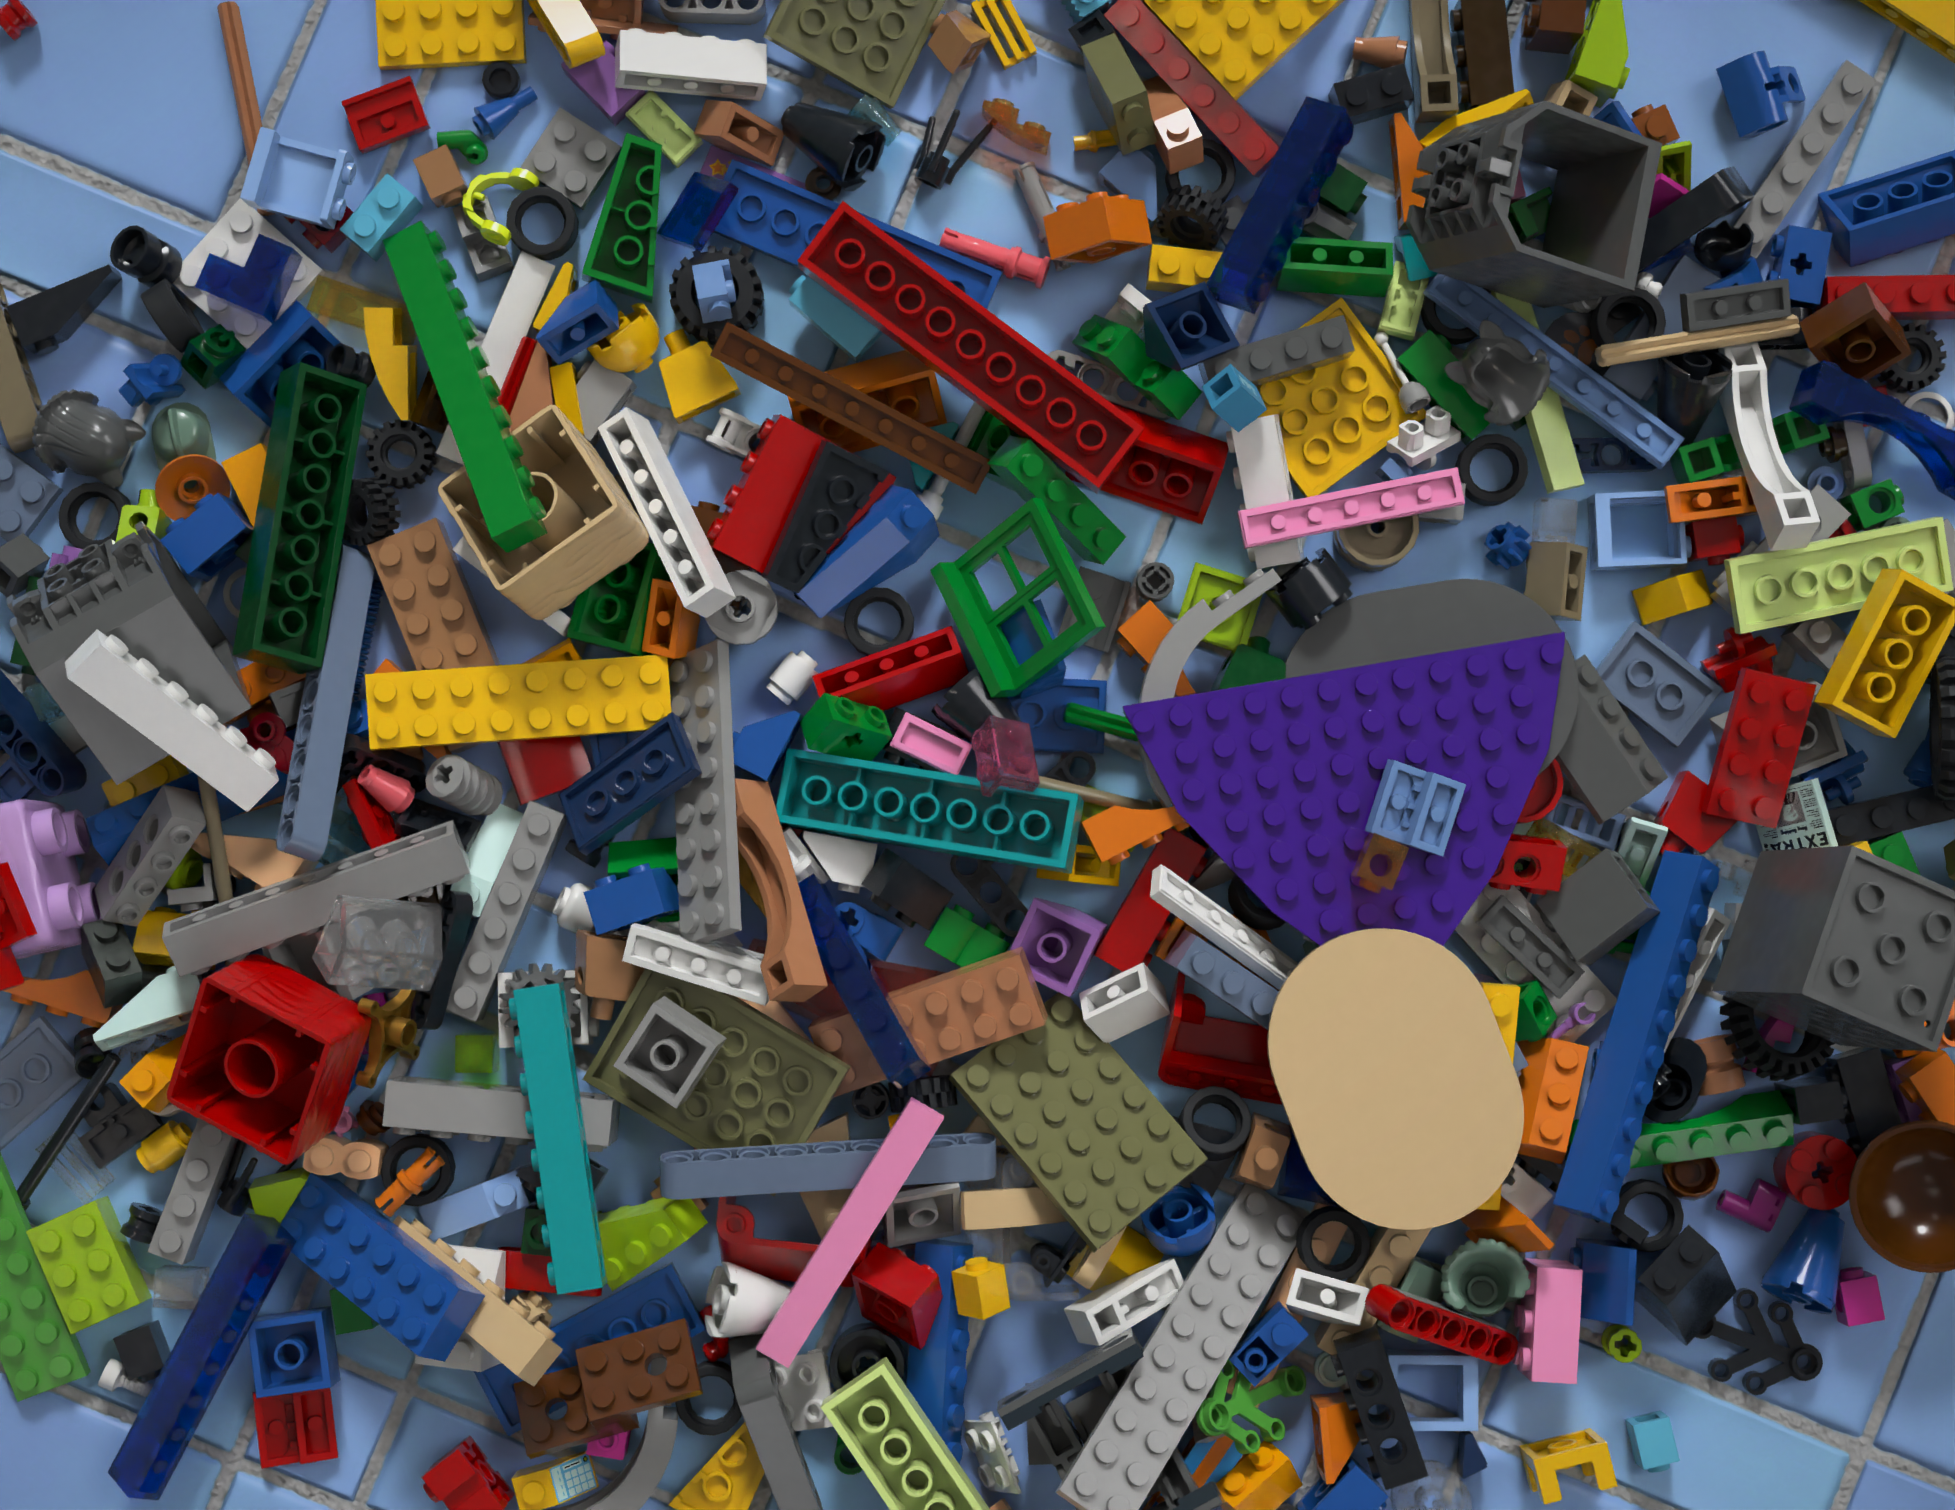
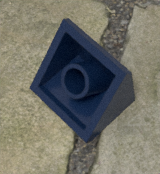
[1143,281,1240,372]

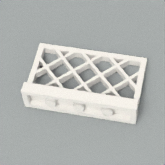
[622,920,769,1006]

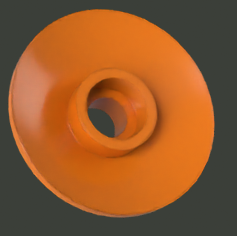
[155,454,231,521]

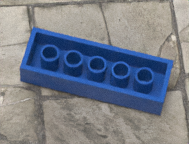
[272,1173,485,1362]

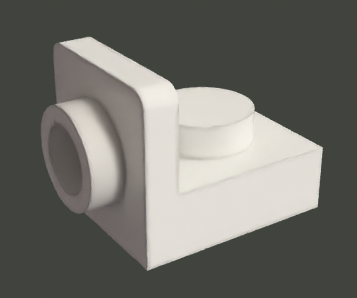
[1105,283,1152,335]

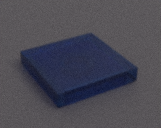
[657,172,739,252]

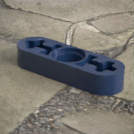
[1572,438,1657,473]

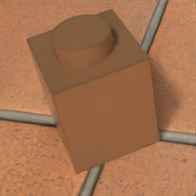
[413,144,468,208]

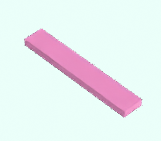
[1237,467,1465,549]

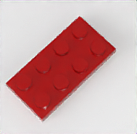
[1701,667,1817,829]

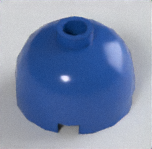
[1141,1183,1216,1258]

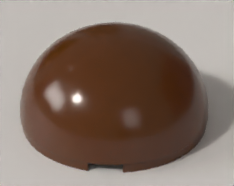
[1849,1120,1955,1273]

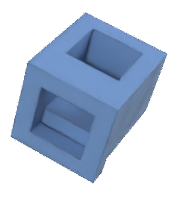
[692,259,737,323]

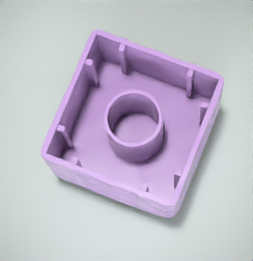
[0,799,102,960]

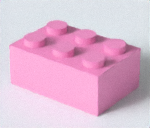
[1512,1258,1583,1384]

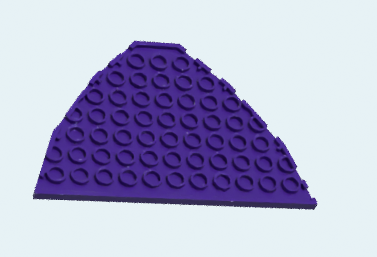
[1122,632,1565,946]

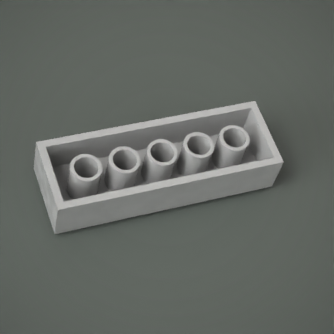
[382,1076,621,1152]

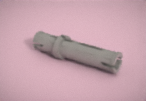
[1013,162,1077,271]

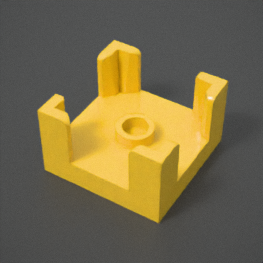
[1519,1428,1618,1505]

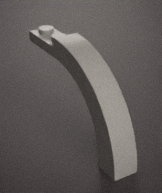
[1138,568,1281,808]
[547,1358,678,1510]

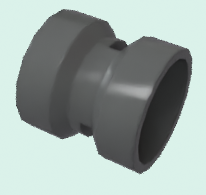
[1135,562,1174,602]

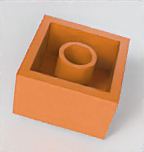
[1043,191,1152,264]

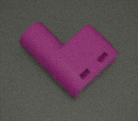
[1716,1178,1787,1233]

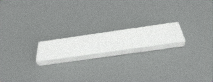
[435,251,556,466]
[1150,864,1299,990]

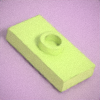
[625,91,703,168]
[1377,261,1429,341]

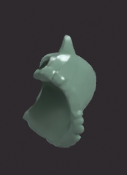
[1441,1238,1531,1318]

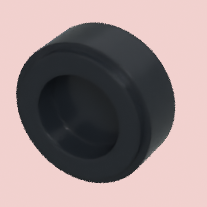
[482,61,521,100]

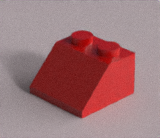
[851,1242,943,1350]

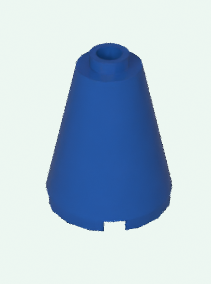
[1761,1208,1845,1314]

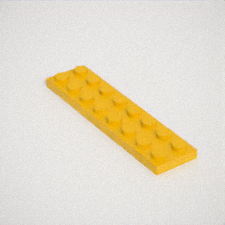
[365,655,672,750]

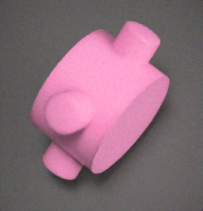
[333,1105,359,1137]

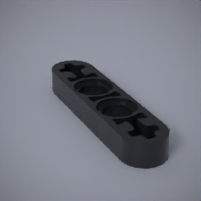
[411,890,473,1030]

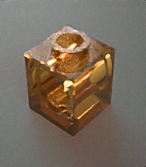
[1352,833,1409,894]

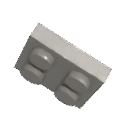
[520,107,622,210]

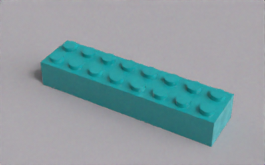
[776,748,1084,874]

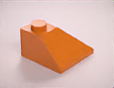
[1310,1392,1361,1484]

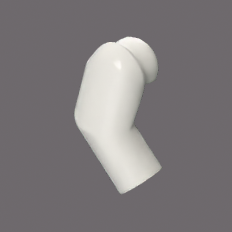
[1635,272,1663,299]

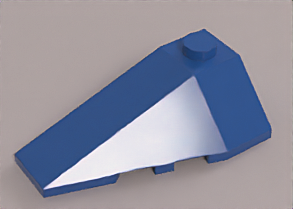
[794,484,940,618]

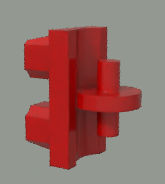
[1700,627,1778,693]

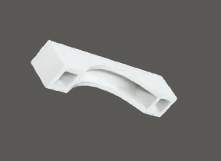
[1718,342,1820,551]

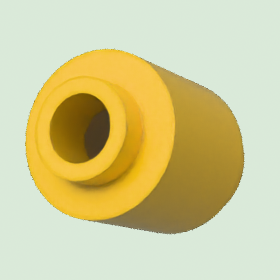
[136,1120,193,1174]

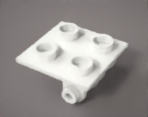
[774,1348,834,1431]
[963,1411,1022,1494]

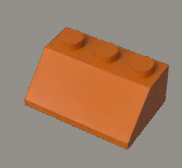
[1517,1038,1589,1164]

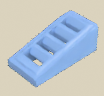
[1543,795,1626,851]

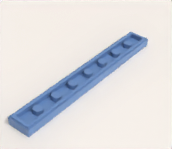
[1423,273,1685,470]

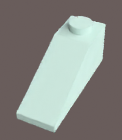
[450,803,524,918]
[93,966,203,1052]

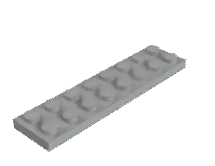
[669,639,742,944]

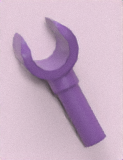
[1546,1002,1596,1039]

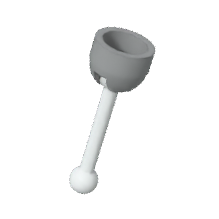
[1374,332,1431,414]

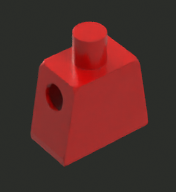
[1653,771,1738,857]

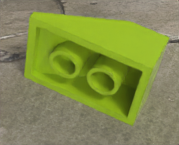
[1564,0,1630,108]

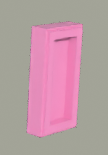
[890,712,973,775]

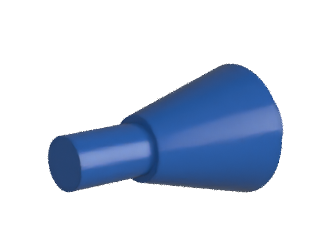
[472,86,538,140]
[1903,728,1933,787]

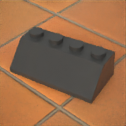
[1555,654,1668,825]

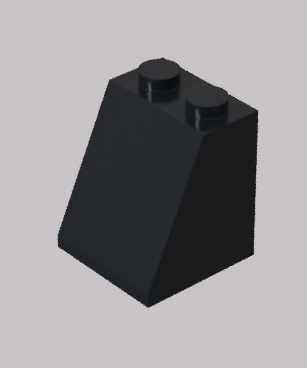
[1635,1225,1737,1346]

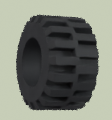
[669,246,764,345]

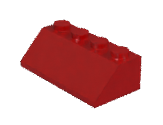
[1065,404,1229,525]

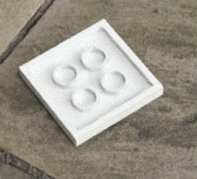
[173,198,325,349]

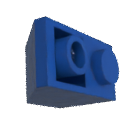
[1228,1301,1309,1387]

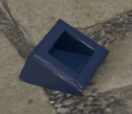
[1457,1431,1488,1479]

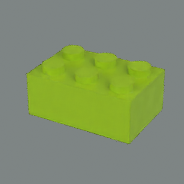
[26,1196,152,1335]

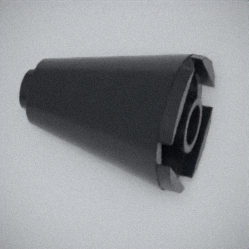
[781,102,886,191]
[1657,349,1733,448]
[931,669,1032,766]

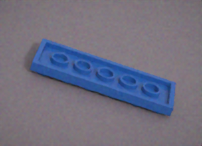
[474,1262,706,1437]

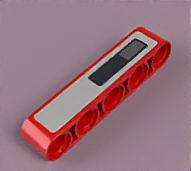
[1365,1284,1518,1365]

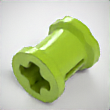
[1601,1324,1642,1363]

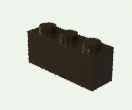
[1450,0,1514,112]

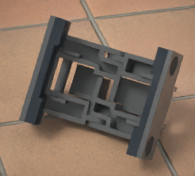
[997,1328,1226,1510]

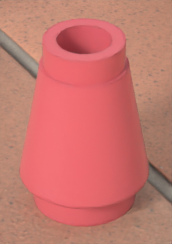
[357,764,415,814]

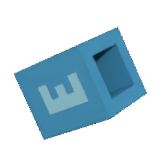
[1202,364,1267,432]

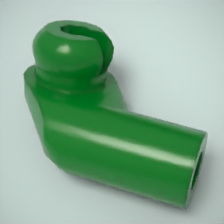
[437,130,488,165]

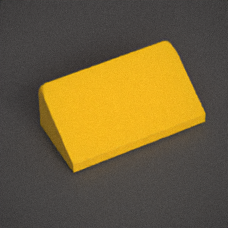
[549,362,585,436]

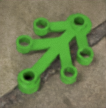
[1196,1359,1306,1455]

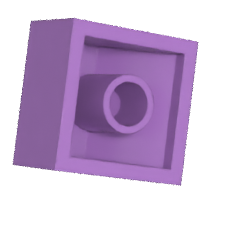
[1010,897,1108,997]

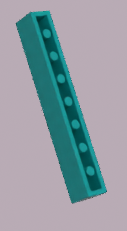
[509,982,607,1295]

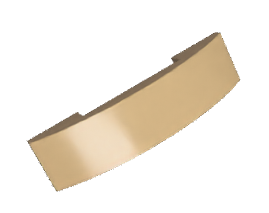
[960,1185,1067,1230]

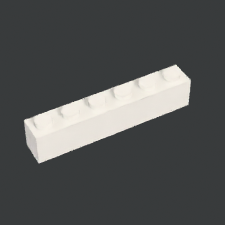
[598,407,736,618]
[65,629,279,812]

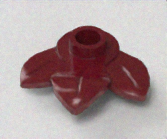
[239,712,294,774]

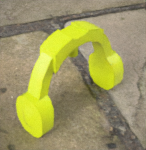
[462,168,540,246]

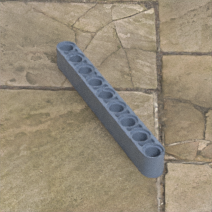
[276,544,375,862]
[659,1133,996,1200]

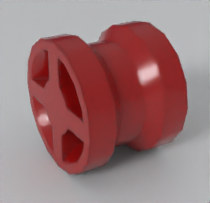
[0,0,38,41]

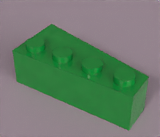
[582,133,662,303]

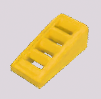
[532,262,577,333]

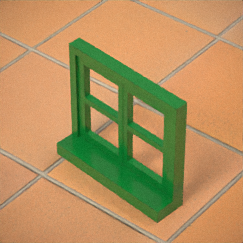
[930,498,1106,698]

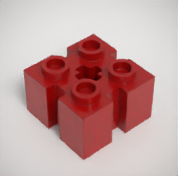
[421,1435,515,1510]

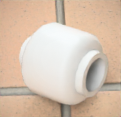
[553,883,595,933]

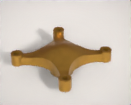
[355,971,420,1089]

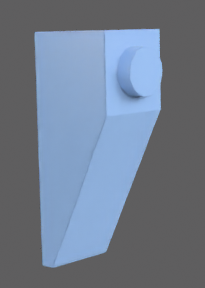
[418,1166,536,1242]

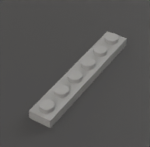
[1733,60,1877,259]

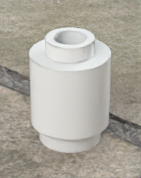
[766,650,818,706]

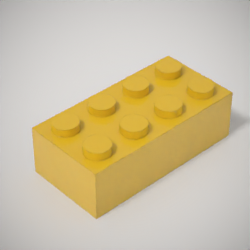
[1813,568,1955,739]

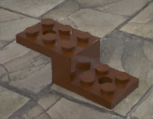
[513,1318,703,1459]

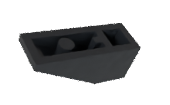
[6,264,122,355]

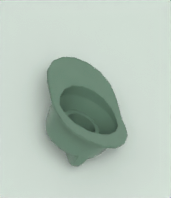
[152,403,216,489]

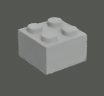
[613,996,727,1108]

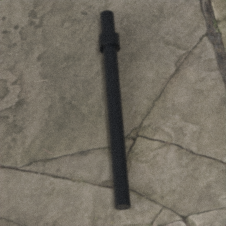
[17,1052,121,1211]

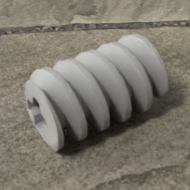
[425,754,503,816]

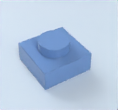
[1375,457,1414,482]

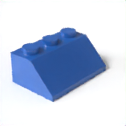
[219,300,341,428]

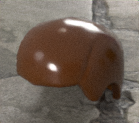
[1662,1157,1720,1201]

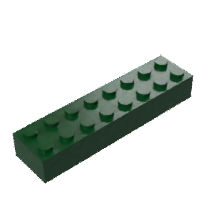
[232,362,367,674]

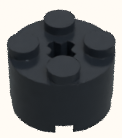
[1265,548,1353,630]
[829,1322,905,1390]

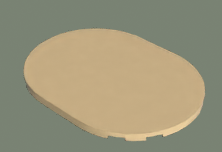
[1267,928,1524,1230]

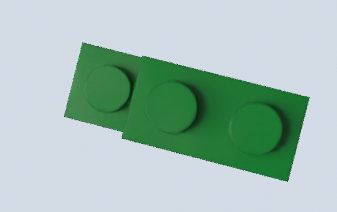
[1072,314,1202,420]

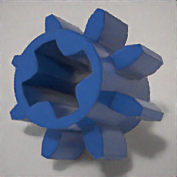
[1484,521,1532,570]

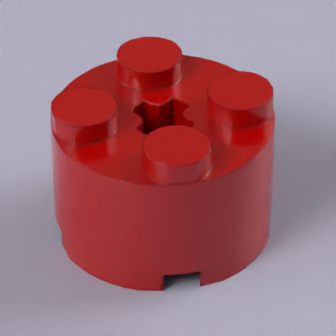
[1773,1131,1857,1210]

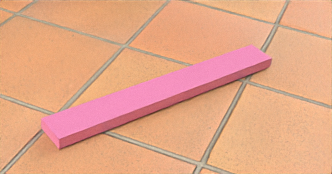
[756,1097,944,1368]

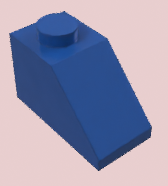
[536,279,619,365]

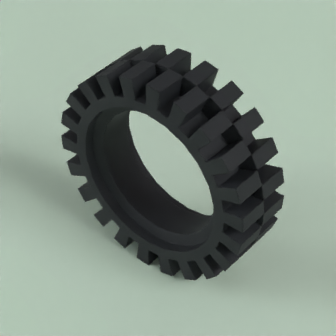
[1720,996,1835,1081]

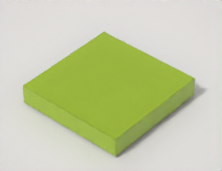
[1177,562,1263,651]

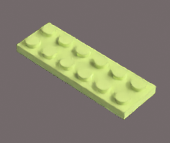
[1724,516,1954,634]

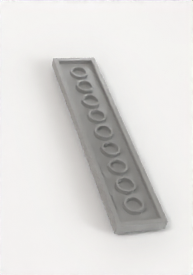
[1055,1183,1304,1510]

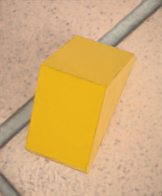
[1631,569,1713,626]

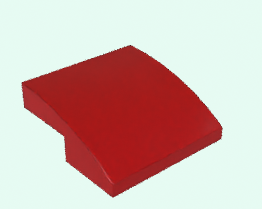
[497,736,592,806]
[252,1388,338,1469]

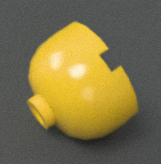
[587,303,660,373]

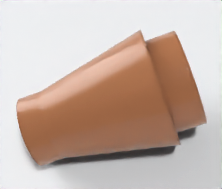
[1352,36,1408,69]

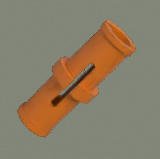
[374,1147,445,1217]

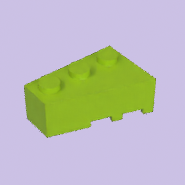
[597,1197,708,1291]

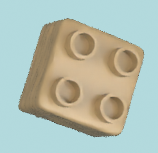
[438,405,649,620]

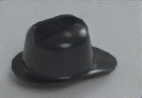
[1644,1037,1708,1124]

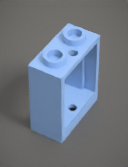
[1587,491,1692,571]
[1377,1349,1478,1431]

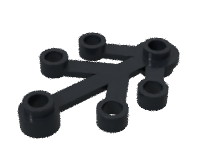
[1695,1288,1823,1395]

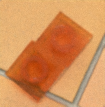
[982,98,1051,155]

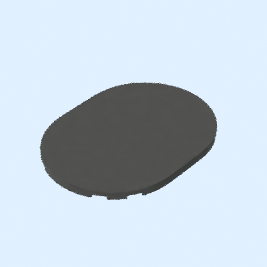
[1285,579,1579,776]

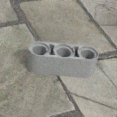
[658,0,766,25]

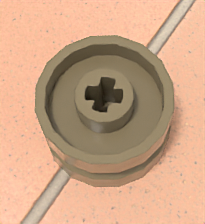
[1333,514,1419,572]

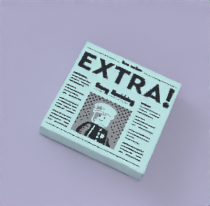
[1755,778,1838,851]

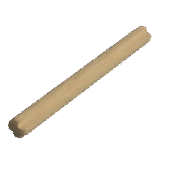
[1595,315,1800,367]

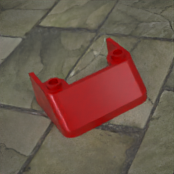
[1158,971,1282,1105]
[716,1196,873,1287]

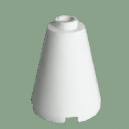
[705,1262,792,1338]

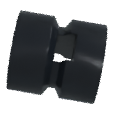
[110,225,182,288]

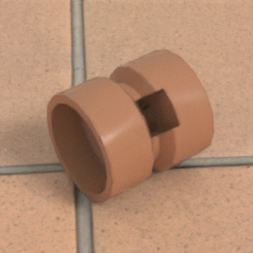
[1694,1034,1746,1096]

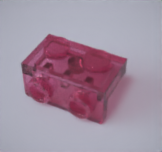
[972,715,1040,797]

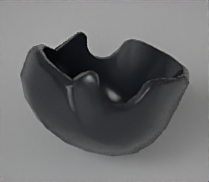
[1694,220,1754,272]

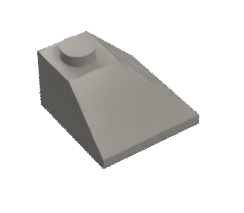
[881,1182,961,1247]

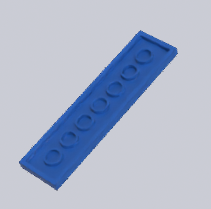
[703,159,1002,309]

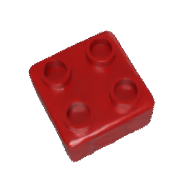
[167,954,371,1165]

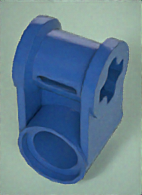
[831,902,904,961]

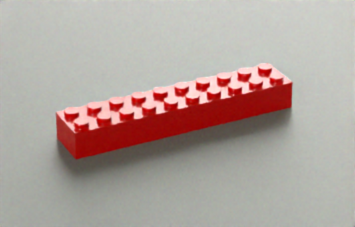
[797,201,1144,494]

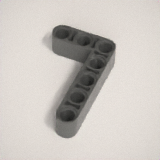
[728,1333,823,1510]

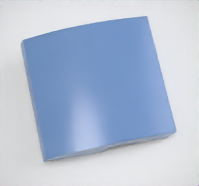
[1365,759,1466,857]

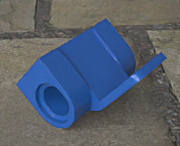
[1716,51,1805,138]

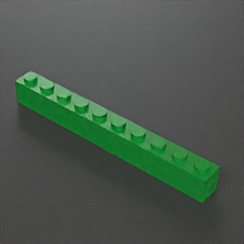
[382,221,547,553]

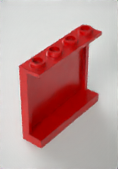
[706,414,897,574]

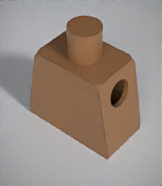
[575,929,645,1020]
[1229,1112,1291,1191]

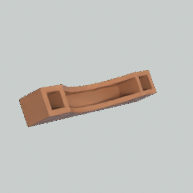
[735,778,828,1002]

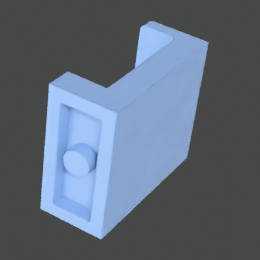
[240,127,356,230]

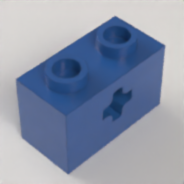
[1765,225,1833,310]

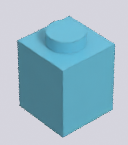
[1625,1411,1680,1473]

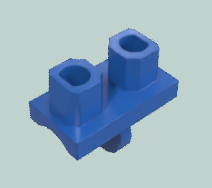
[118,353,186,407]
[1799,739,1868,805]

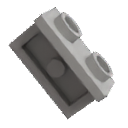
[167,863,236,912]

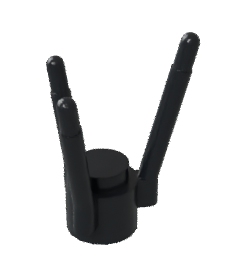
[914,109,993,190]
[217,1140,298,1217]

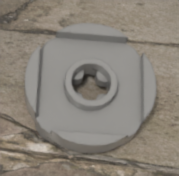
[705,570,778,645]

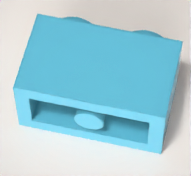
[339,173,423,262]

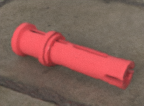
[939,227,1051,289]

